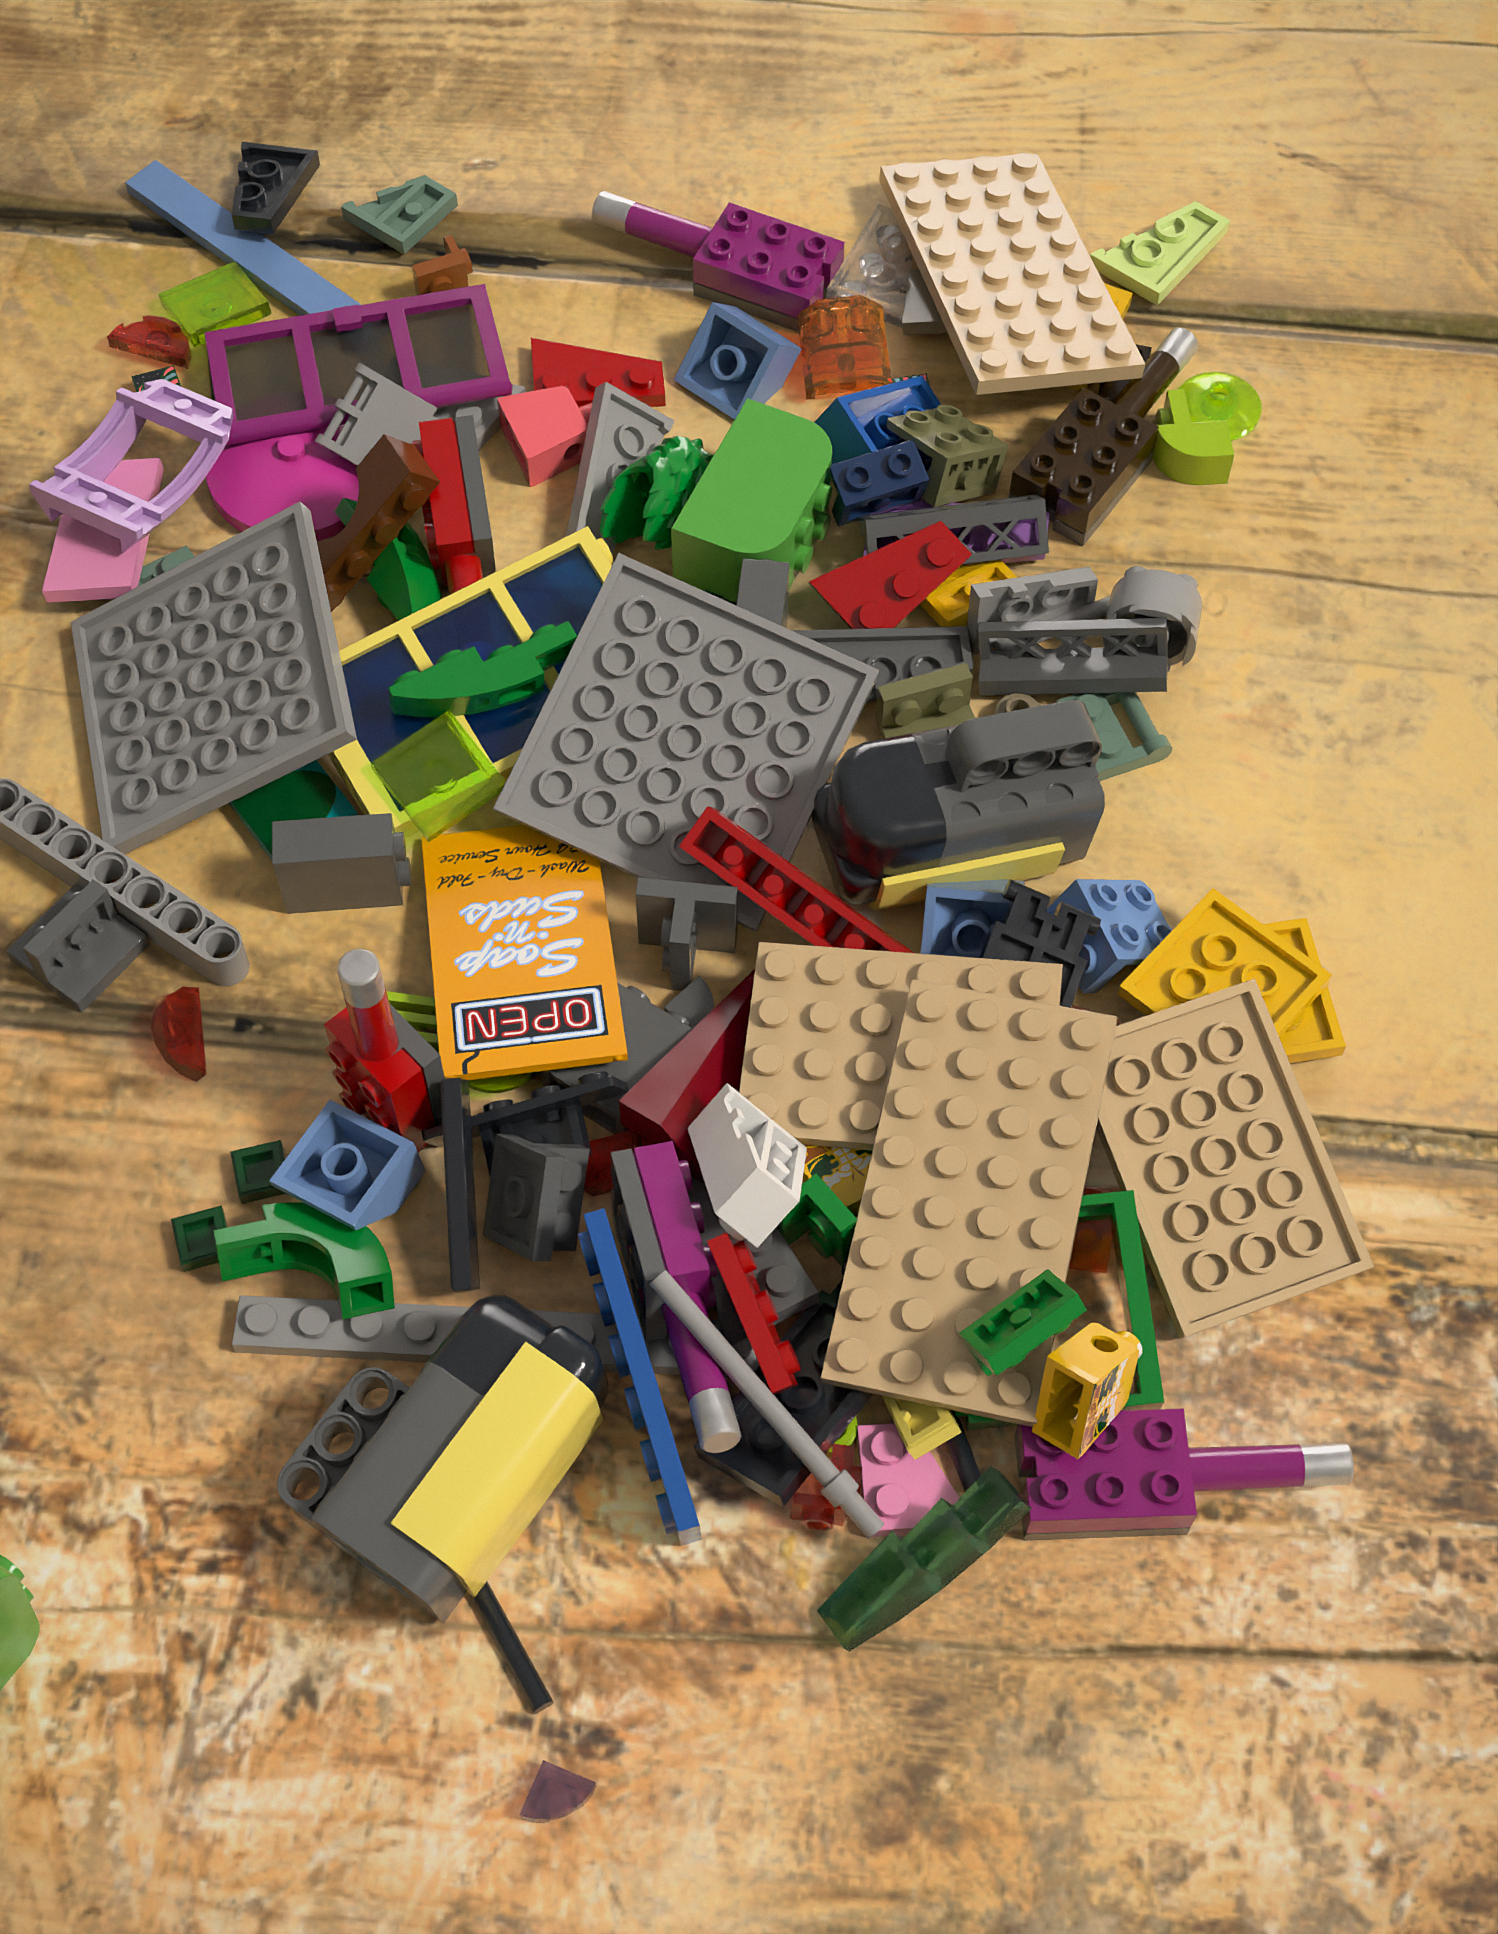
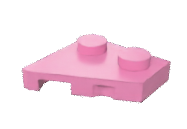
[857,1423,972,1537]

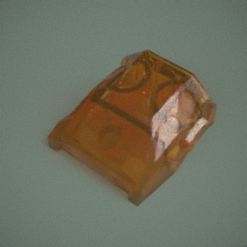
[797,295,892,400]

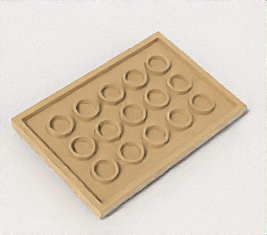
[739,942,1063,1151]
[1096,979,1374,1339]

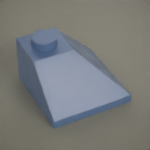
[920,879,1025,958]

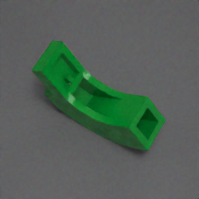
[213,1202,395,1319]

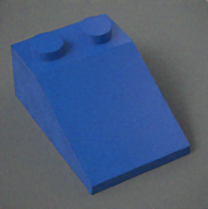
[814,376,941,471]

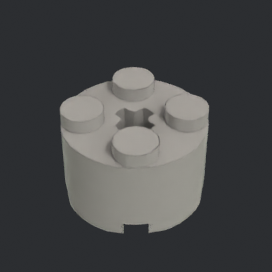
[1103,566,1202,672]

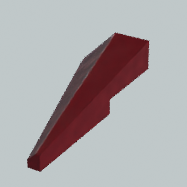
[618,969,755,1183]

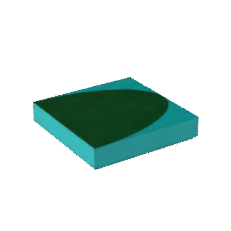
[229,760,358,861]

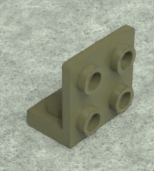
[886,405,1009,507]
[875,663,975,739]

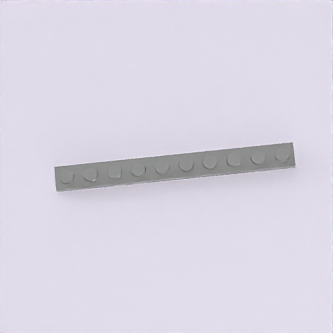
[232,1295,760,1378]

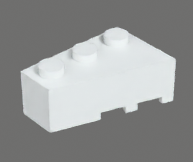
[687,1083,807,1248]

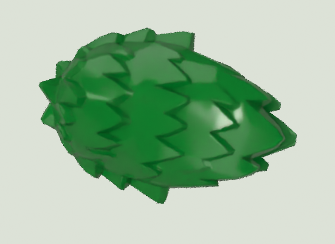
[599,436,714,550]

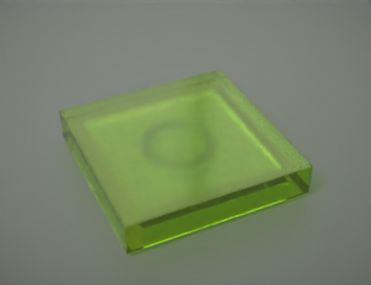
[158,261,272,347]
[371,710,506,842]

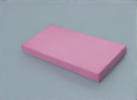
[42,458,164,603]

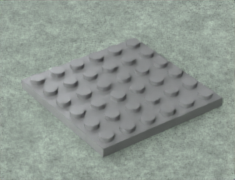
[71,502,357,854]
[493,553,879,932]

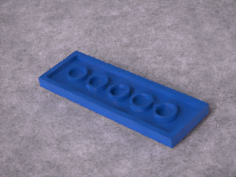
[578,1208,702,1546]

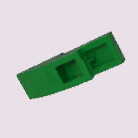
[334,497,447,642]
[388,621,577,717]

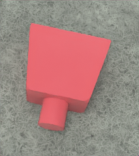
[497,386,592,487]

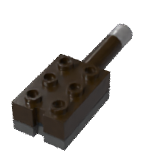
[1009,328,1198,547]

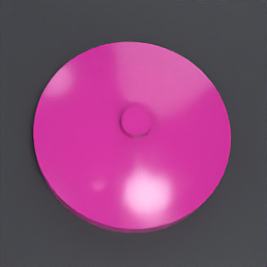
[206,395,359,541]

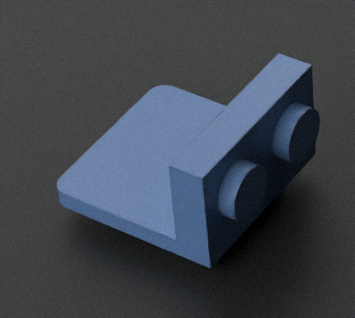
[1046,879,1173,994]

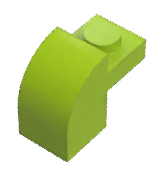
[1152,389,1234,485]

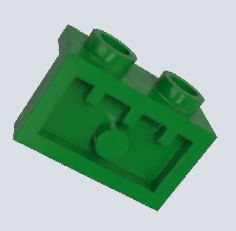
[777,1173,857,1267]
[959,1269,1087,1376]

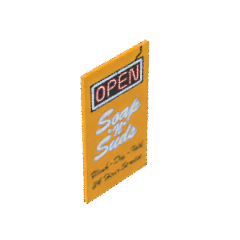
[421,825,628,1080]

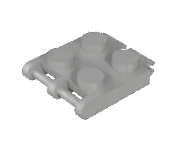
[315,363,438,466]

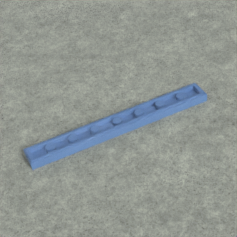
[125,160,391,359]

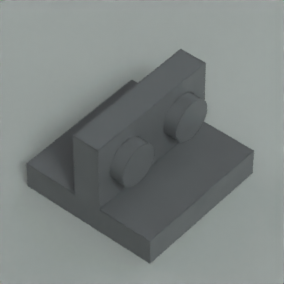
[635,877,737,991]
[6,879,150,1013]
[483,1134,590,1261]

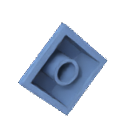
[674,302,802,420]
[269,1100,426,1230]

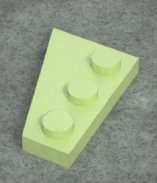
[1090,201,1230,305]

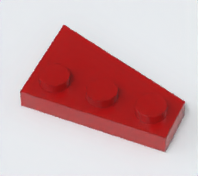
[531,338,666,407]
[808,521,972,629]
[707,1232,801,1394]

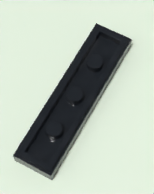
[440,1078,480,1291]

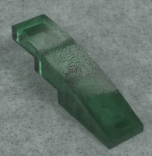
[817,1466,1032,1652]

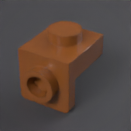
[412,235,473,296]

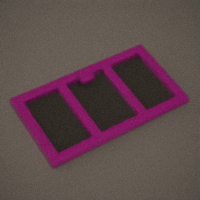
[204,284,513,445]

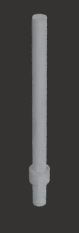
[649,1270,884,1539]

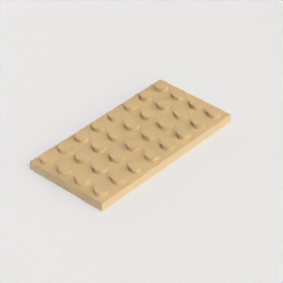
[879,153,1145,395]
[821,979,1117,1427]

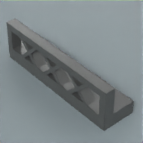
[859,495,1049,564]
[978,618,1168,695]

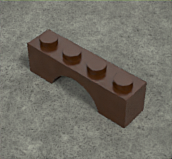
[317,434,440,612]

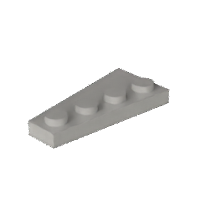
[566,382,675,554]

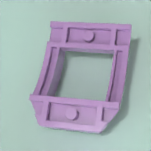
[29,379,233,554]

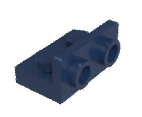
[829,440,930,527]

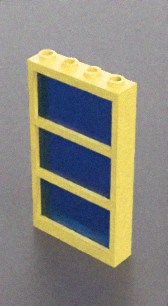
[328,526,613,838]

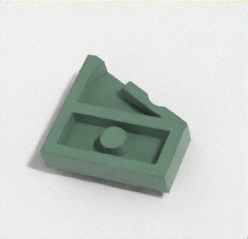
[341,175,458,254]

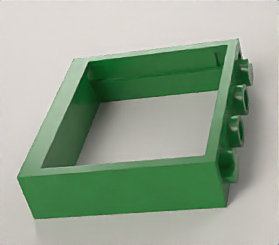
[955,1190,1165,1431]

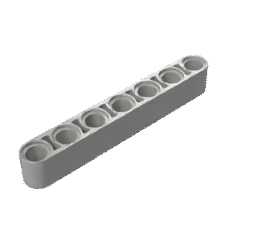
[0,778,250,986]

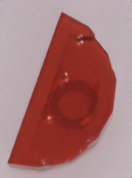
[107,315,192,369]
[151,986,207,1082]

